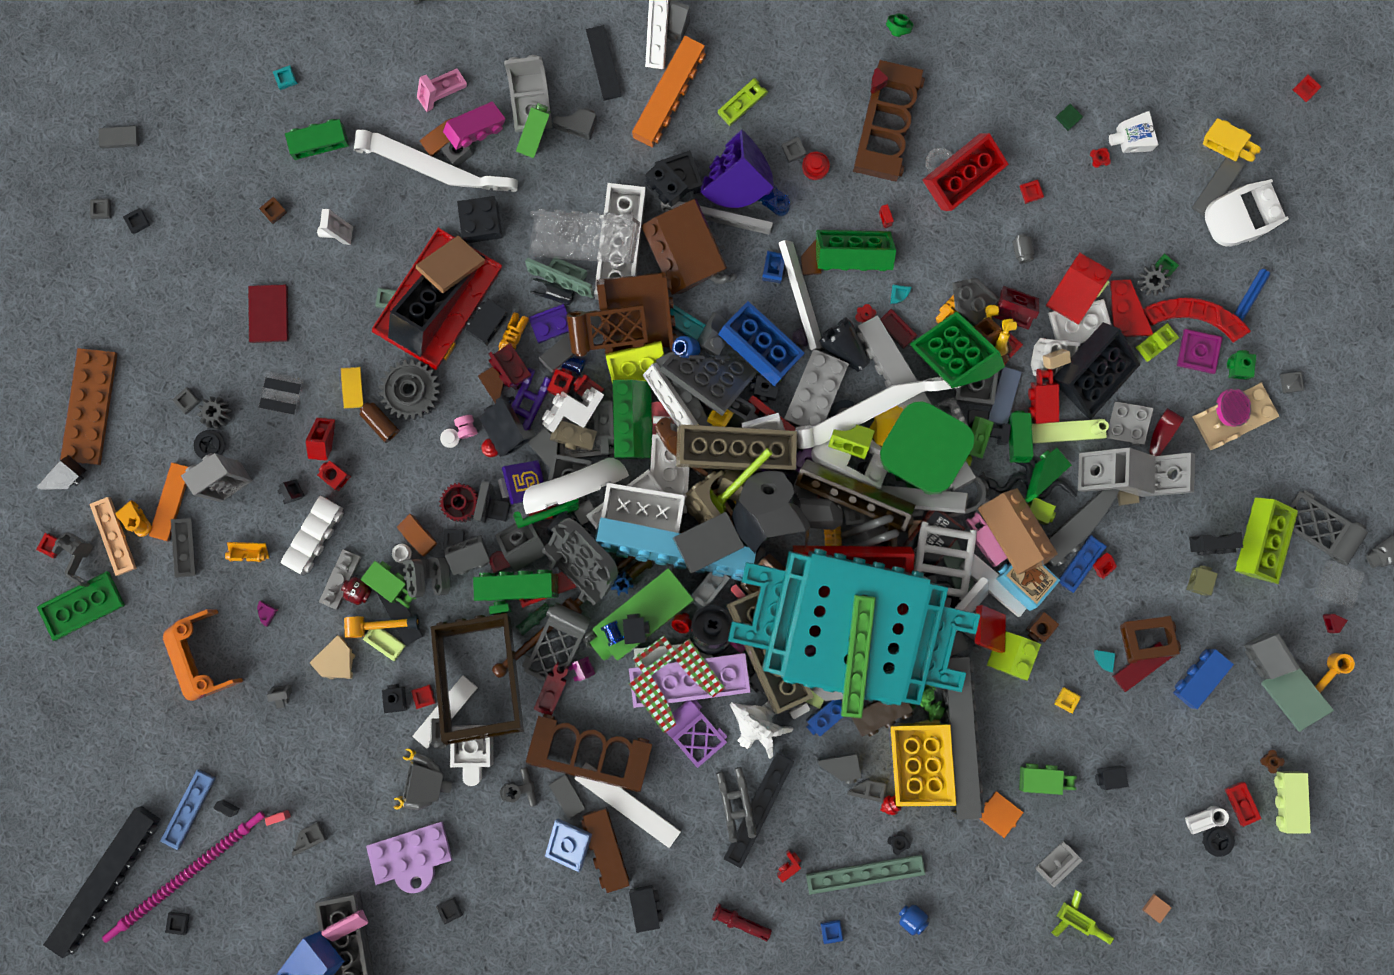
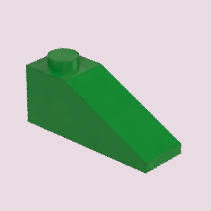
[1025,448,1072,503]

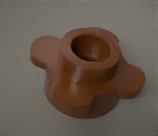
[1260,750,1285,774]

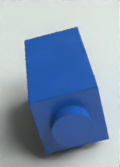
[806,700,844,736]

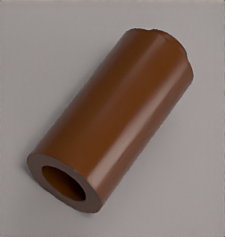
[359,402,400,443]

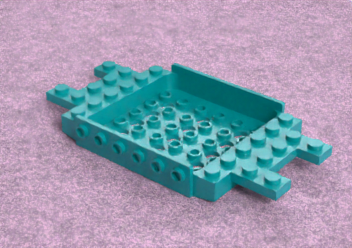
[728,548,980,705]

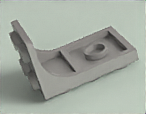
[504,55,553,132]

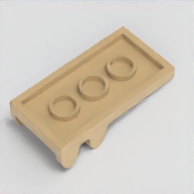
[1192,383,1279,450]

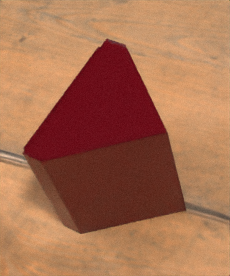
[870,68,888,94]
[1323,614,1348,633]

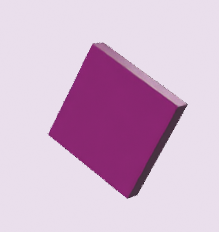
[1177,329,1223,374]

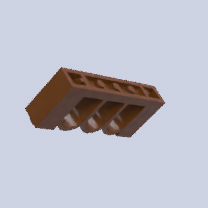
[853,60,925,182]
[526,714,652,793]

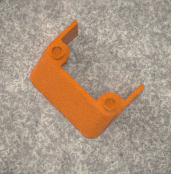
[163,609,243,701]

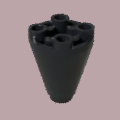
[819,317,869,372]

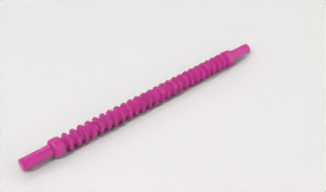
[102,811,265,943]

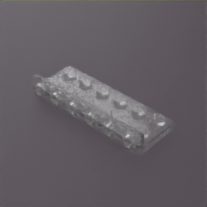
[528,209,640,264]

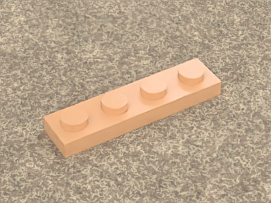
[90,497,137,576]

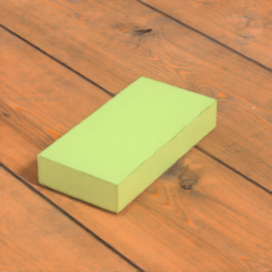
[363,629,406,661]

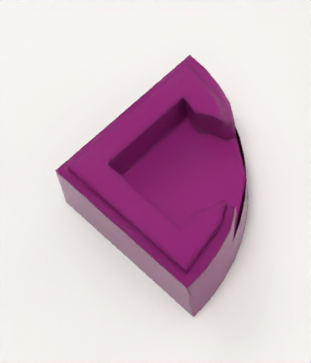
[257,601,278,627]

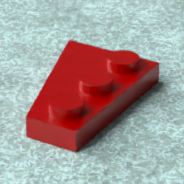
[1110,280,1153,337]

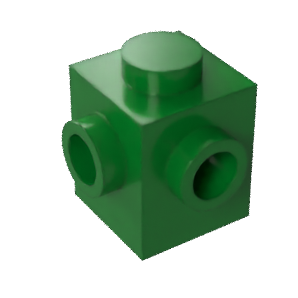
[1227,350,1256,380]

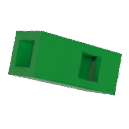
[1008,410,1033,463]

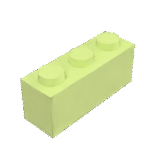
[1274,771,1311,833]

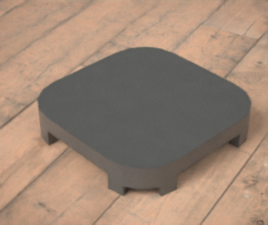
[542,518,618,605]

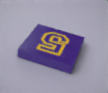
[502,460,544,505]

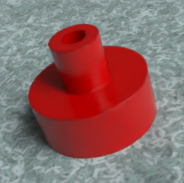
[671,613,691,633]

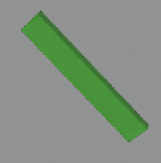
[841,595,876,718]

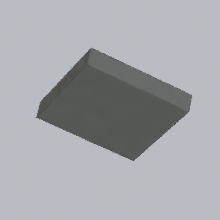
[473,481,494,523]

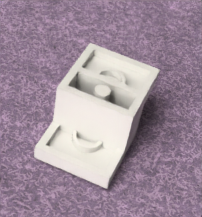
[542,387,604,432]

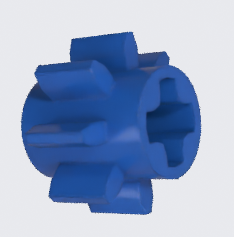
[611,571,633,595]

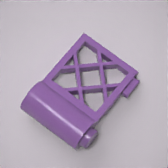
[666,700,727,768]

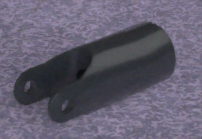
[530,278,575,306]

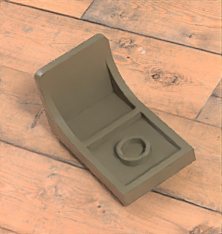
[685,470,724,525]

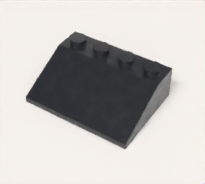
[1053,322,1140,420]

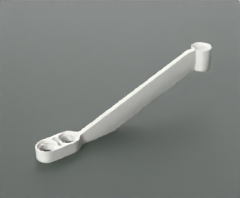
[354,130,518,192]
[795,377,962,449]

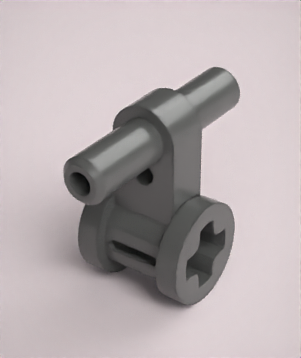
[500,767,537,807]

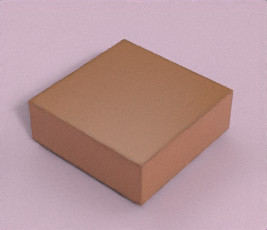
[1142,894,1172,923]

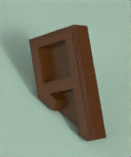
[801,239,821,276]
[478,367,504,404]

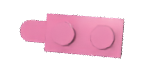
[965,512,1007,567]

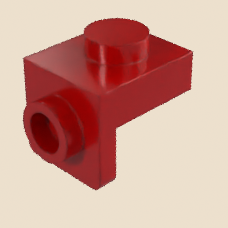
[573,374,604,397]

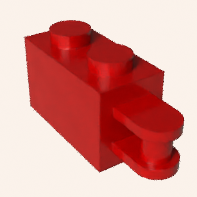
[1028,368,1059,424]

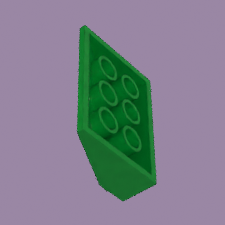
[910,311,1005,388]

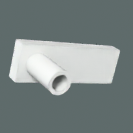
[317,209,353,245]

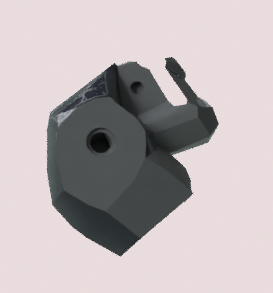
[731,470,843,553]

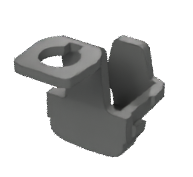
[52,532,93,587]

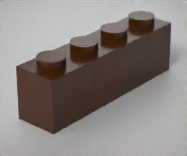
[581,807,630,893]

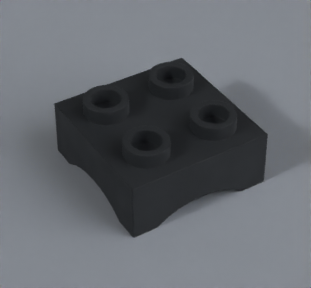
[1189,532,1243,556]

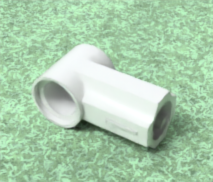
[1185,806,1229,834]

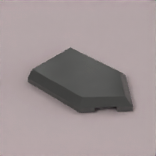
[952,278,1000,326]

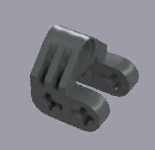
[403,557,450,598]

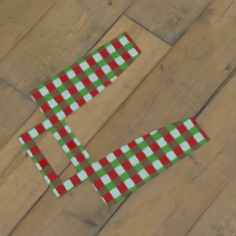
[629,636,725,733]

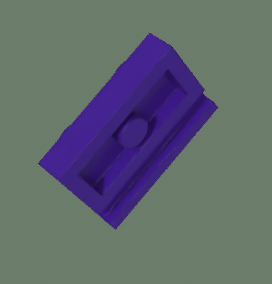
[529,304,568,343]

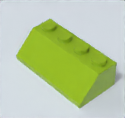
[1235,498,1298,584]

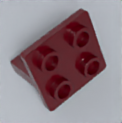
[488,343,532,390]

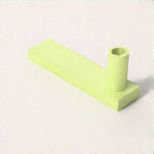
[1032,419,1109,444]

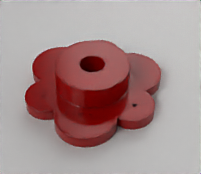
[855,304,876,323]

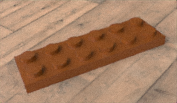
[60,348,118,465]

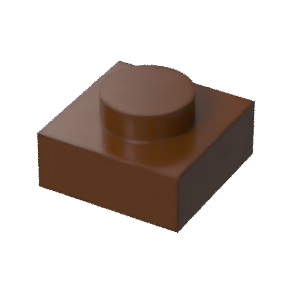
[259,197,287,224]

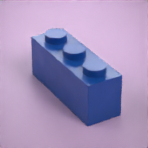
[1173,649,1234,709]

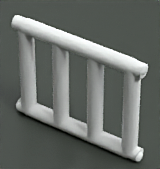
[914,521,977,600]

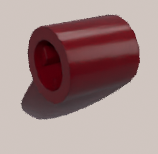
[1150,408,1184,456]

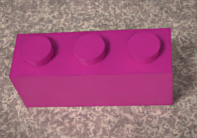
[443,101,505,150]

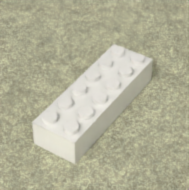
[594,183,646,300]

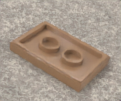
[416,236,485,293]

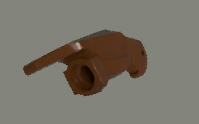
[655,417,708,476]

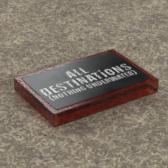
[902,510,965,574]

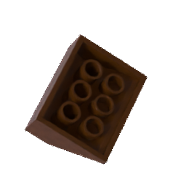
[641,199,727,295]

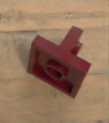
[993,286,1039,330]

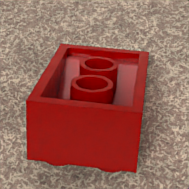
[1046,253,1113,325]

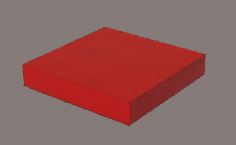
[975,605,1006,653]

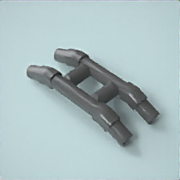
[716,767,756,843]

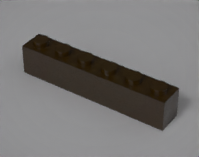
[795,459,916,531]

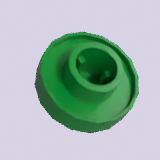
[886,13,914,37]

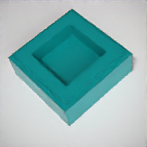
[273,65,298,90]

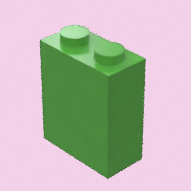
[516,103,551,158]

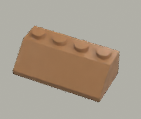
[978,488,1058,575]

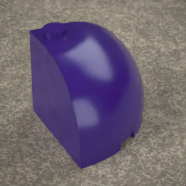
[701,129,774,208]

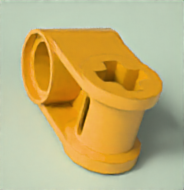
[115,500,151,537]

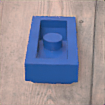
[762,251,784,283]

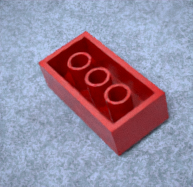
[922,133,1009,211]

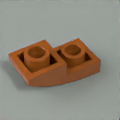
[420,118,453,156]
[397,514,438,557]

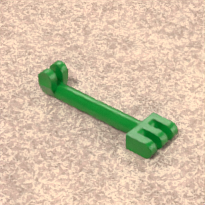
[513,498,580,529]

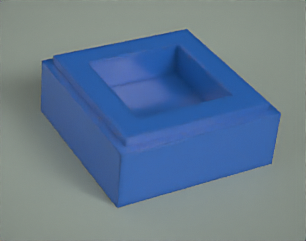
[820,920,844,944]

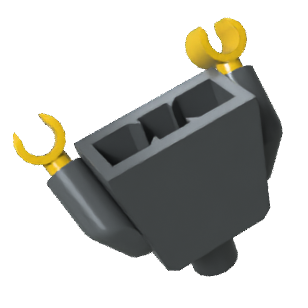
[394,749,452,810]

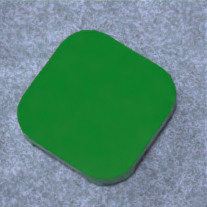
[880,401,974,495]

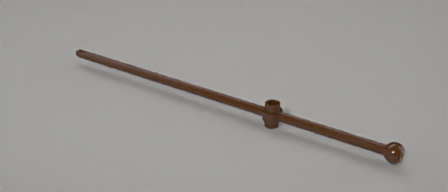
[492,478,719,678]

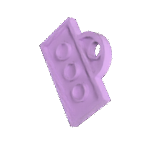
[366,822,453,893]

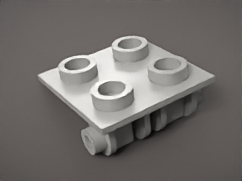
[1107,402,1154,446]

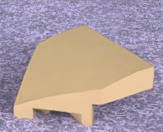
[310,635,355,679]

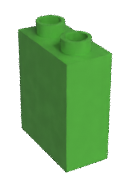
[590,568,694,661]

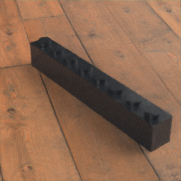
[43,806,161,958]

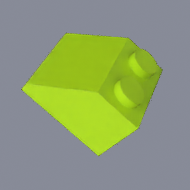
[986,632,1041,681]

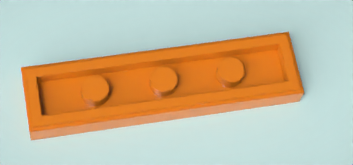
[149,462,188,541]

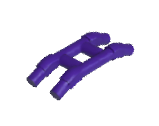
[511,368,552,431]

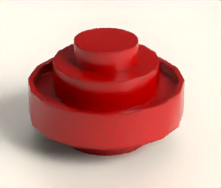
[802,152,830,180]

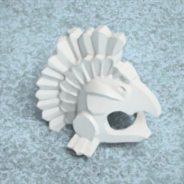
[730,700,793,759]

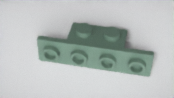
[525,257,594,299]

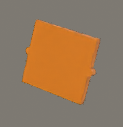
[979,791,1024,838]

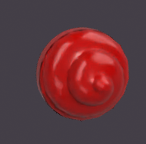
[481,438,498,458]
[880,795,901,815]

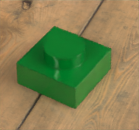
[489,601,512,615]

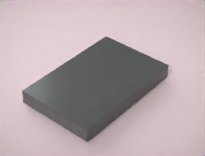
[673,512,744,574]

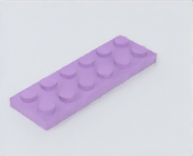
[629,653,750,708]

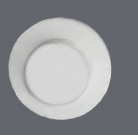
[440,429,460,448]
[392,544,412,563]

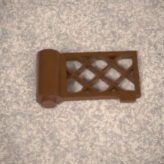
[566,304,648,356]

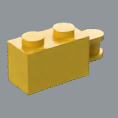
[1203,118,1261,162]

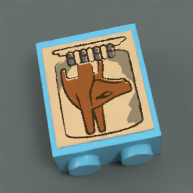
[996,563,1060,611]

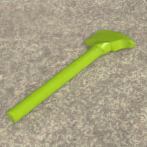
[710,448,773,514]

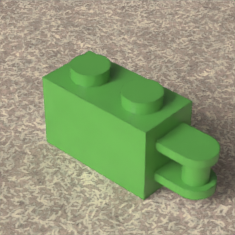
[360,560,416,608]
[1019,763,1077,795]

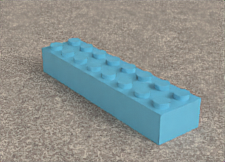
[595,517,756,581]

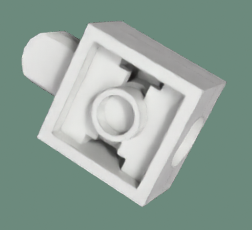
[450,725,493,786]

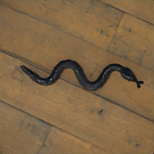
[979,472,1077,499]

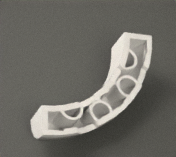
[523,458,629,514]

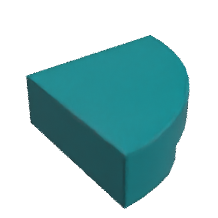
[890,285,912,304]
[1094,650,1115,673]

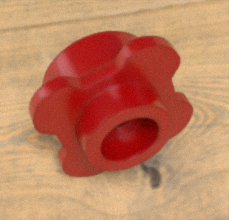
[1090,148,1111,168]

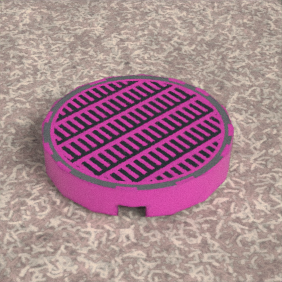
[1216,389,1251,427]

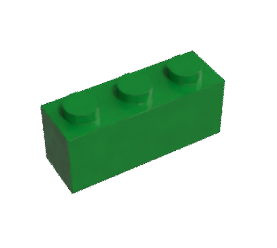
[285,119,349,160]

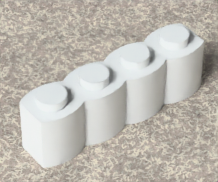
[281,496,344,575]

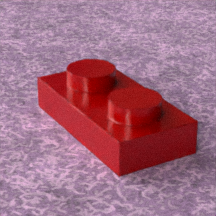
[1225,781,1261,827]

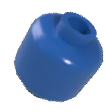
[672,336,700,358]
[899,905,929,935]

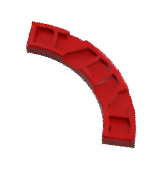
[1143,298,1251,343]

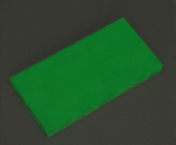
[37,571,125,641]

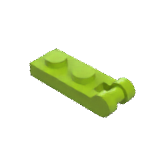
[717,78,768,126]

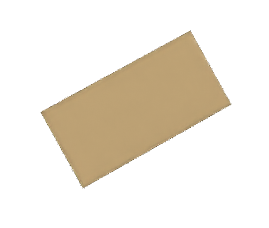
[1043,349,1071,369]

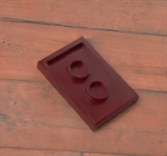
[248,284,289,343]

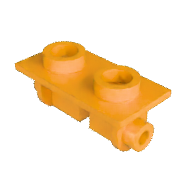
[225,542,269,562]

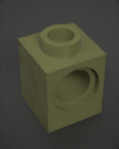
[1186,565,1218,596]

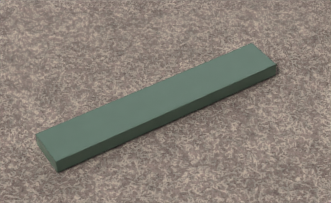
[806,854,925,895]

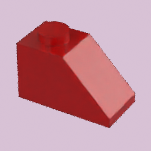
[305,418,335,461]

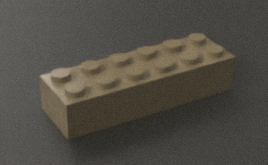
[676,424,797,472]
[726,590,814,714]

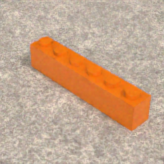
[632,36,706,148]

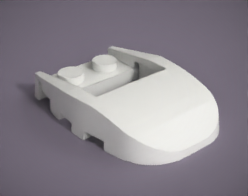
[1205,179,1289,247]
[811,440,887,489]

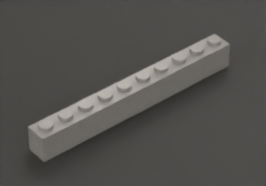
[857,315,976,492]

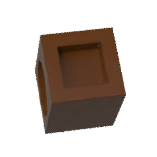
[1026,612,1059,642]

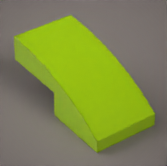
[1135,323,1179,362]

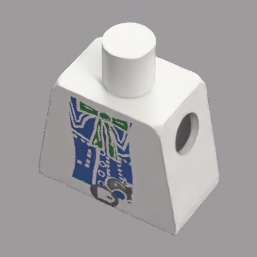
[1109,111,1158,153]

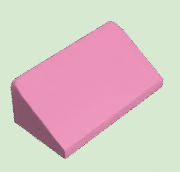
[322,910,368,941]

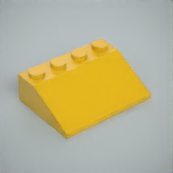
[891,723,957,806]

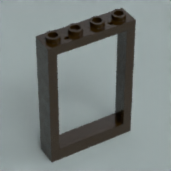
[430,612,524,745]

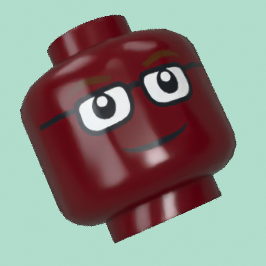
[341,577,372,605]

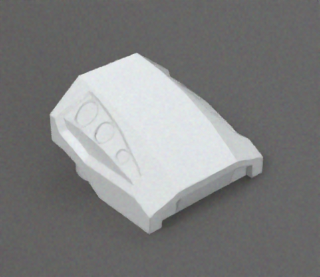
[1031,338,1081,377]

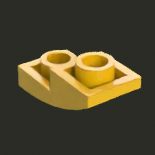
[341,367,364,408]

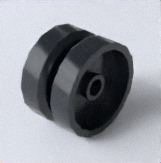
[690,605,733,655]

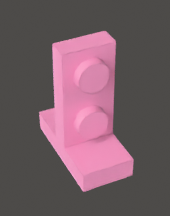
[417,69,467,112]

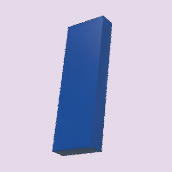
[1058,535,1107,593]

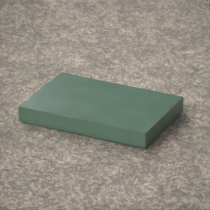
[1261,669,1334,732]

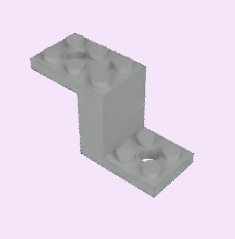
[1078,448,1195,497]

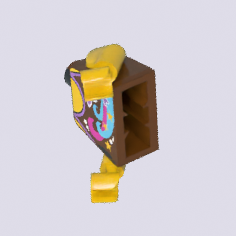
[973,305,1017,363]

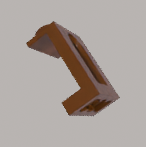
[1120,616,1181,664]

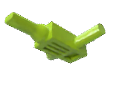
[1051,890,1114,945]

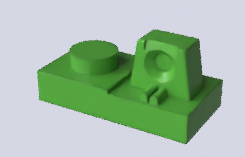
[969,416,994,459]

